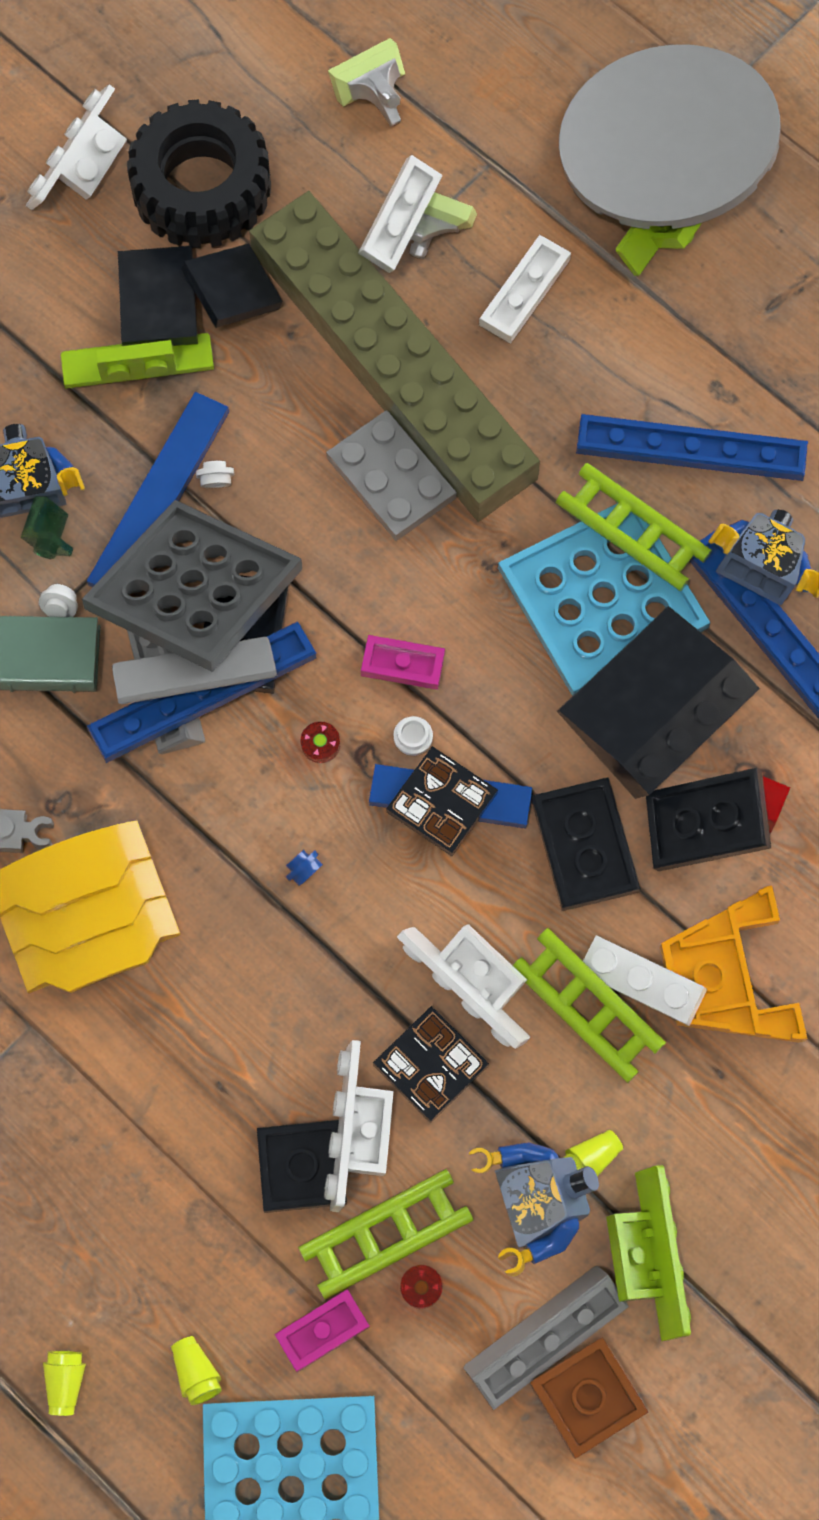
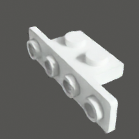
[26,84,127,210]
[397,924,530,1049]
[324,1040,394,1212]

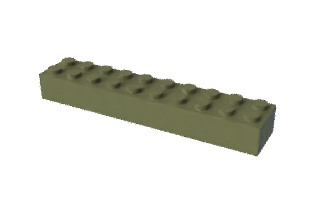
[249,191,540,522]

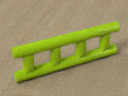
[555,463,712,591]
[512,928,666,1083]
[298,1169,474,1300]

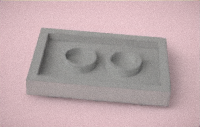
[326,410,457,541]

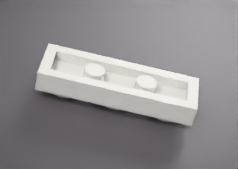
[358,155,443,273]
[479,235,571,344]
[583,935,707,1026]

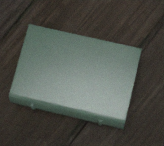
[0,616,101,693]

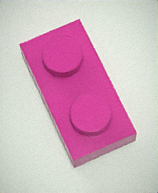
[361,635,445,690]
[274,1289,370,1373]

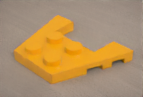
[660,885,808,1043]

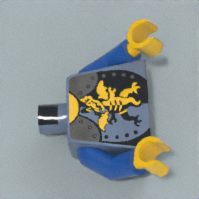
[0,424,85,518]
[708,509,819,605]
[468,1142,599,1277]

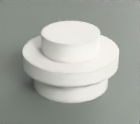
[196,461,234,488]
[39,584,78,617]
[393,716,433,756]

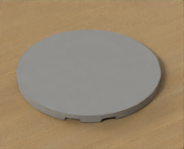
[559,45,781,229]

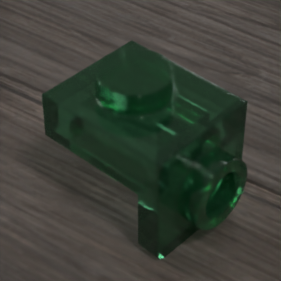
[20,496,73,559]

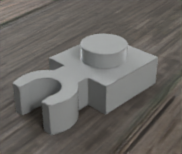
[0,809,54,853]

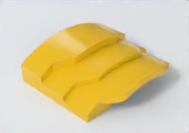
[0,821,181,994]

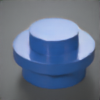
[285,849,323,886]

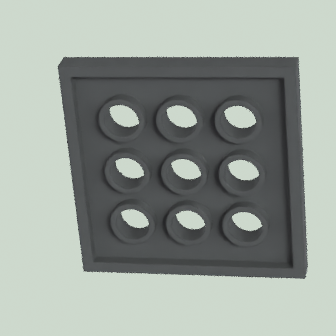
[82,500,302,672]

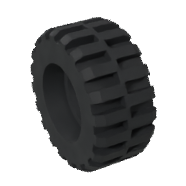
[127,99,271,248]

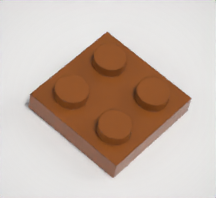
[529,1337,648,1459]

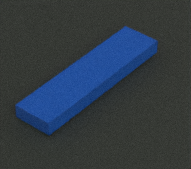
[369,764,532,829]

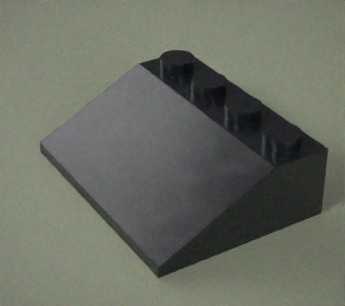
[557,606,760,799]

